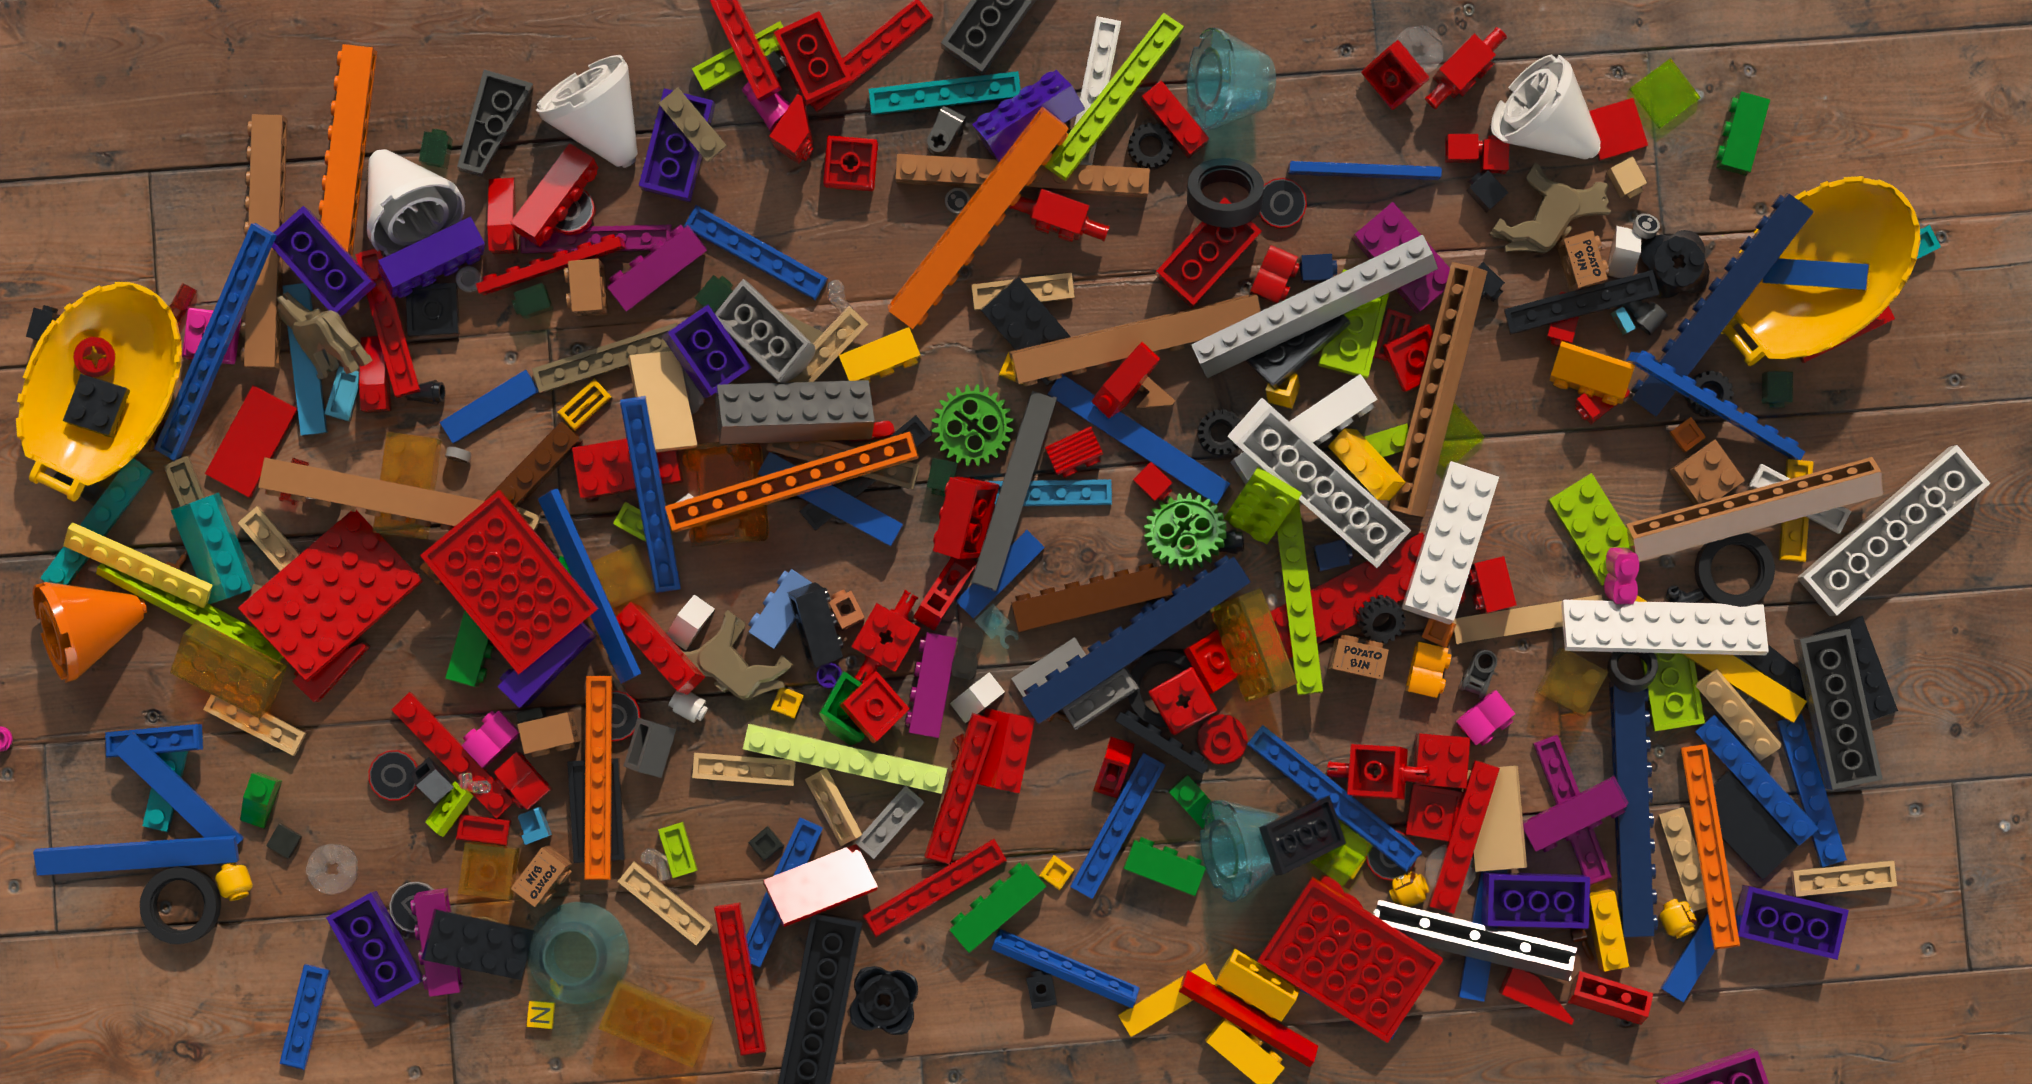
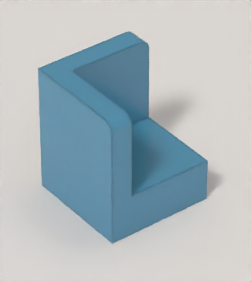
[518,807,552,845]

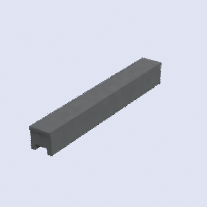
[971,391,1057,592]
[1373,900,1577,981]

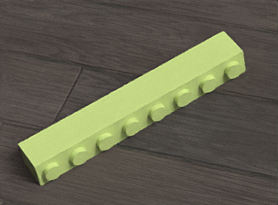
[743,724,948,794]

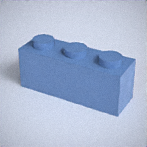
[748,569,812,649]

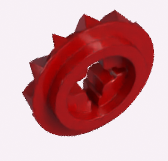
[74,336,116,377]

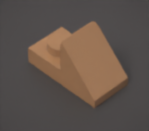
[1136,377,1175,409]

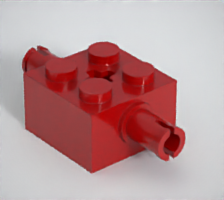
[1425,27,1507,109]
[1009,189,1110,242]
[851,590,922,683]
[1327,744,1430,800]

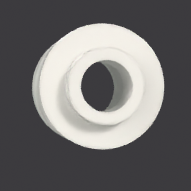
[668,690,708,723]

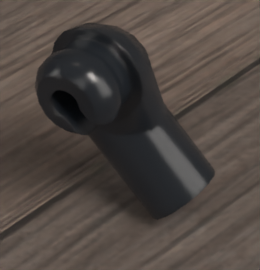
[1666,586,1704,603]

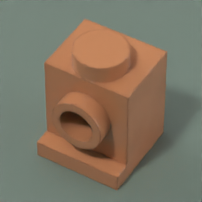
[828,590,865,631]

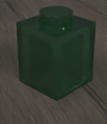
[419,129,453,169]
[695,275,733,313]
[512,283,553,319]
[1762,371,1793,408]
[927,458,958,497]

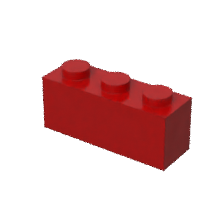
[1141,80,1209,159]
[1568,971,1654,1025]

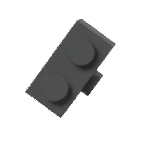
[624,718,676,778]

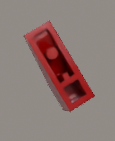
[487,178,518,254]
[359,336,392,413]
[1091,342,1160,418]
[913,557,977,631]
[292,643,371,702]
[1498,967,1574,1025]

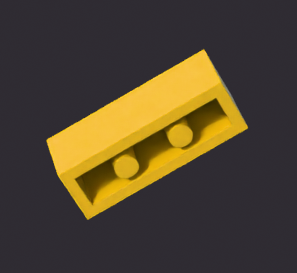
[839,327,921,383]
[1328,428,1406,501]
[1589,889,1629,971]
[1216,949,1300,1022]
[1205,1018,1285,1084]

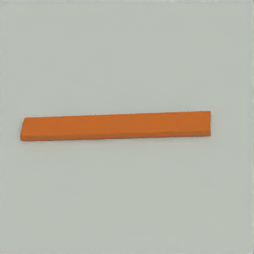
[585,676,613,880]
[1681,744,1740,950]

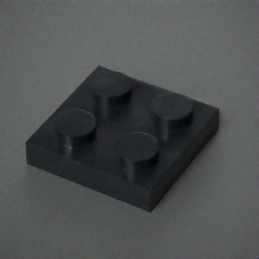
[406,283,460,337]
[63,374,130,437]

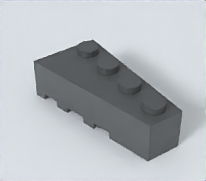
[457,70,533,177]

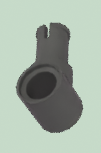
[1624,301,1668,335]

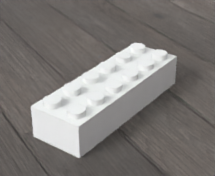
[1230,374,1377,485]
[1401,461,1499,625]

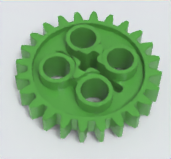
[932,385,1013,467]
[1144,493,1227,571]

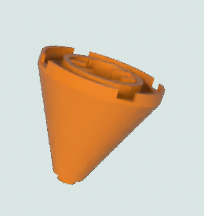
[32,582,147,683]

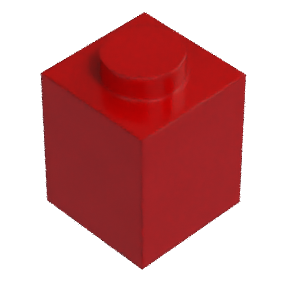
[1445,134,1483,163]
[1480,135,1510,174]
[1133,462,1172,502]

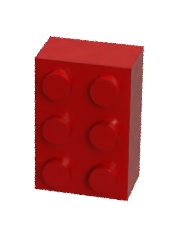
[773,11,852,106]

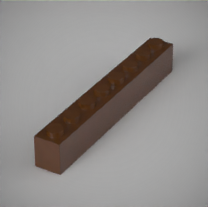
[420,421,583,586]
[1011,559,1213,632]

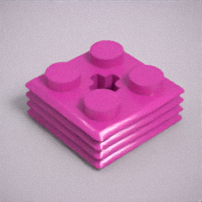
[182,308,241,364]

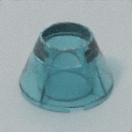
[1187,28,1276,130]
[1200,800,1280,902]
[528,902,629,1004]

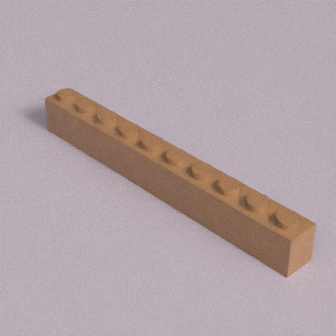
[241,114,287,369]
[896,154,1150,198]
[1389,262,1487,517]
[1009,294,1261,386]
[258,457,519,531]
[1626,457,1883,562]

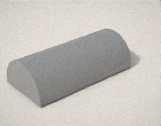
[715,279,815,383]

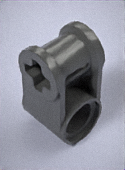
[927,106,966,156]
[1458,649,1497,700]

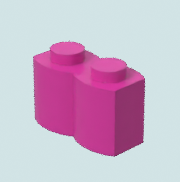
[1604,548,1639,604]
[1455,690,1515,746]
[462,711,520,768]

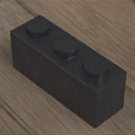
[787,582,843,668]

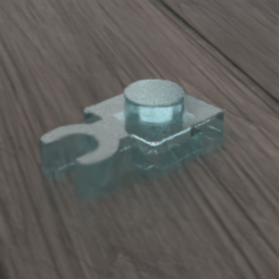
[975,604,1019,649]

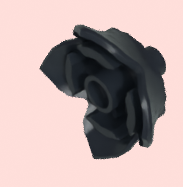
[1641,230,1710,298]
[850,966,918,1035]

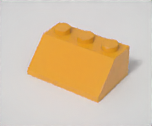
[1550,341,1635,405]

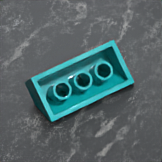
[171,492,255,604]

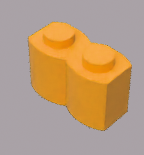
[1405,641,1451,698]

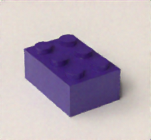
[661,305,752,399]

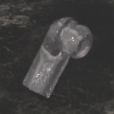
[827,280,854,313]
[458,773,491,794]
[640,848,671,881]

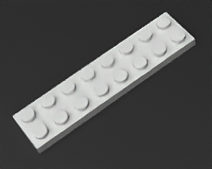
[1561,600,1769,655]

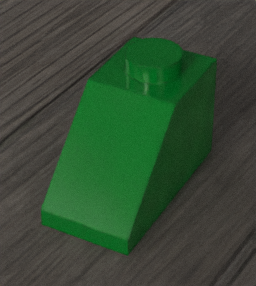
[240,772,282,829]
[1168,774,1221,829]

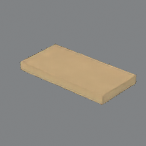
[628,351,697,452]
[1467,766,1527,872]

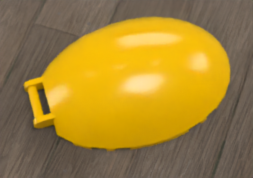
[1721,176,1920,366]
[16,282,182,502]

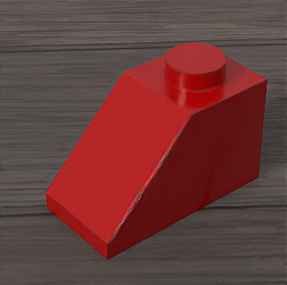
[1093,737,1135,798]

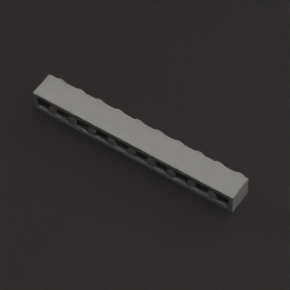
[1191,235,1438,378]

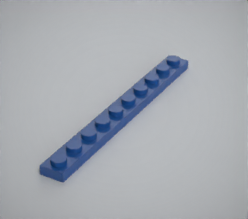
[154,223,277,461]

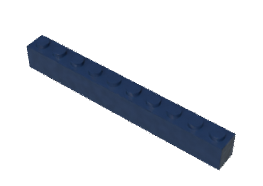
[1630,193,1814,416]
[1022,555,1251,724]
[1609,682,1658,937]

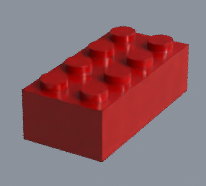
[1155,197,1262,308]
[572,438,683,499]

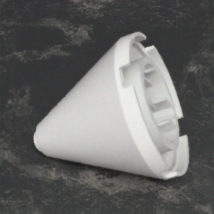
[1491,54,1601,159]
[536,55,638,168]
[367,149,465,256]

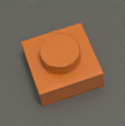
[1669,417,1706,452]
[1422,618,1456,647]

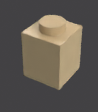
[1607,156,1647,199]

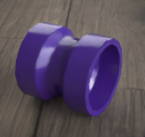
[817,663,843,688]

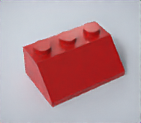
[769,94,814,165]
[933,477,999,559]
[977,708,1035,793]

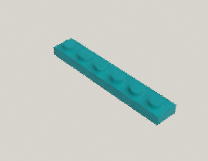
[868,71,1021,115]
[40,457,154,585]

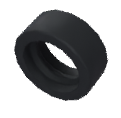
[1607,652,1658,693]

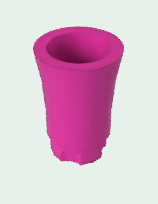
[742,81,790,132]

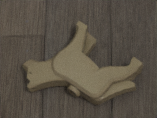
[1488,163,1611,254]
[277,292,373,379]
[682,610,793,700]

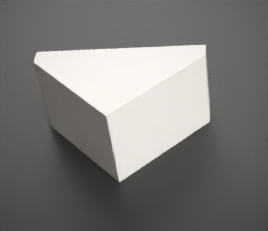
[1607,226,1641,278]
[667,595,715,651]
[950,672,1005,723]

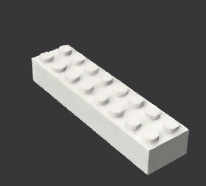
[1228,398,1411,568]
[1797,445,1990,616]

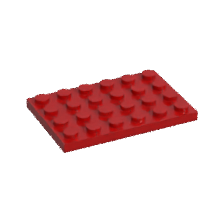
[420,490,599,675]
[238,510,423,682]
[1257,877,1443,1043]

